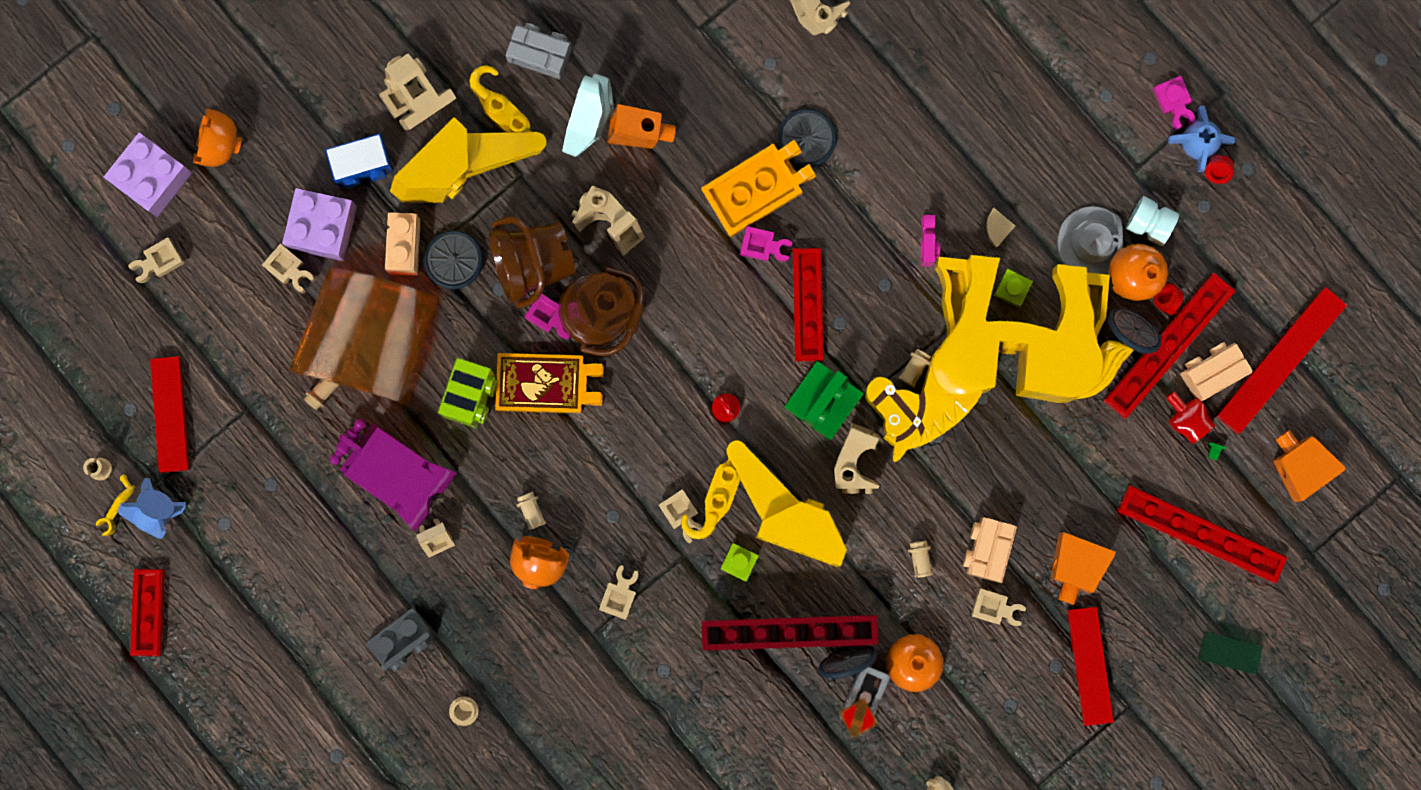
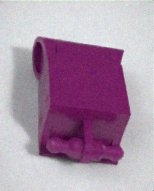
[330,418,457,532]

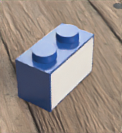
[325,133,393,189]

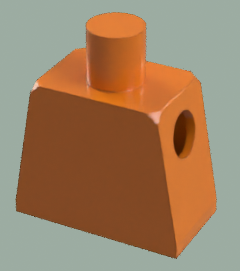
[607,104,676,148]
[1274,430,1346,502]
[1051,532,1116,605]

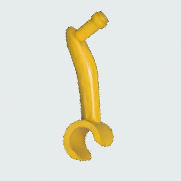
[96,474,136,536]

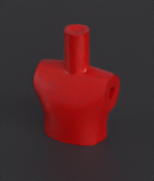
[1166,391,1215,444]

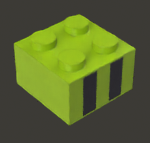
[438,358,498,429]

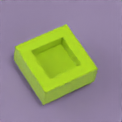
[994,269,1033,308]
[721,543,759,581]

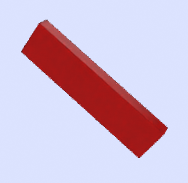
[792,248,824,362]
[150,356,190,473]
[1067,607,1114,726]

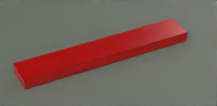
[1103,273,1236,419]
[1216,287,1347,435]
[1116,485,1288,584]

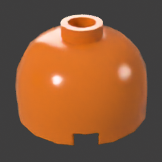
[193,108,242,167]
[1108,244,1168,301]
[510,536,569,589]
[886,634,944,692]

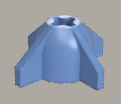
[1168,106,1235,172]
[118,478,186,538]

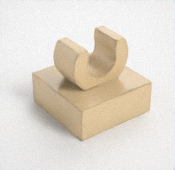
[416,518,455,558]

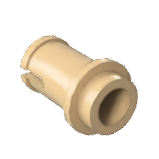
[899,349,931,387]
[303,373,339,411]
[83,458,112,481]
[516,492,546,530]
[908,541,933,578]

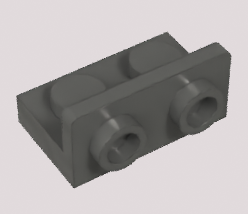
[366,608,434,672]

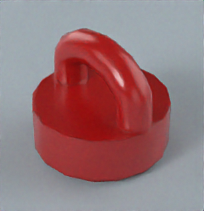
[1205,155,1234,184]
[1154,283,1184,315]
[712,393,740,422]

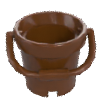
[489,216,575,309]
[558,267,645,356]

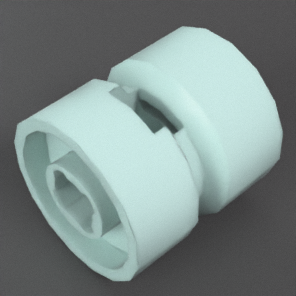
[1126,196,1179,247]

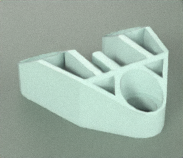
[562,73,613,157]

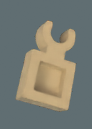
[379,78,432,119]
[128,238,184,283]
[262,244,316,294]
[659,489,703,543]
[599,565,639,620]
[971,588,1026,626]

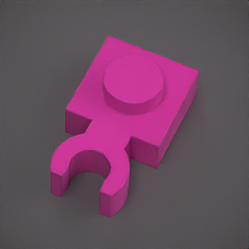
[1153,76,1195,131]
[920,215,940,267]
[739,226,792,262]
[524,294,570,339]

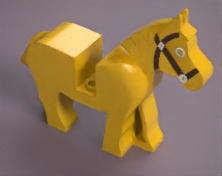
[865,255,1134,462]

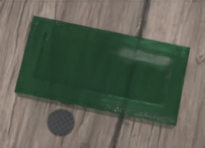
[1198,632,1263,675]

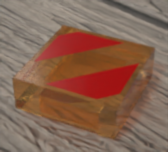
[838,698,878,738]

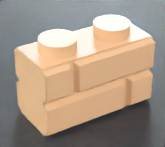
[385,213,421,275]
[1180,342,1252,401]
[963,517,1017,583]

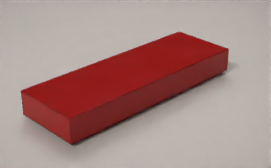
[130,569,165,656]

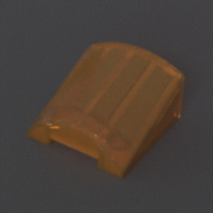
[288,267,440,407]

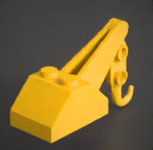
[390,65,546,203]
[681,441,847,567]

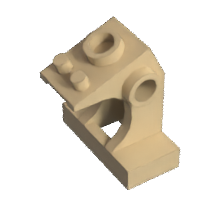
[790,0,850,36]
[384,53,456,130]
[571,186,645,256]
[834,422,880,494]

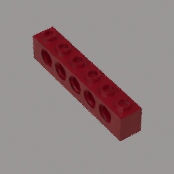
[701,615,878,651]

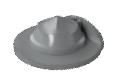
[1057,207,1123,274]

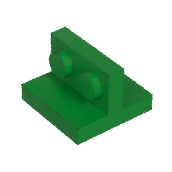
[784,361,864,441]

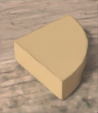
[986,208,1015,248]

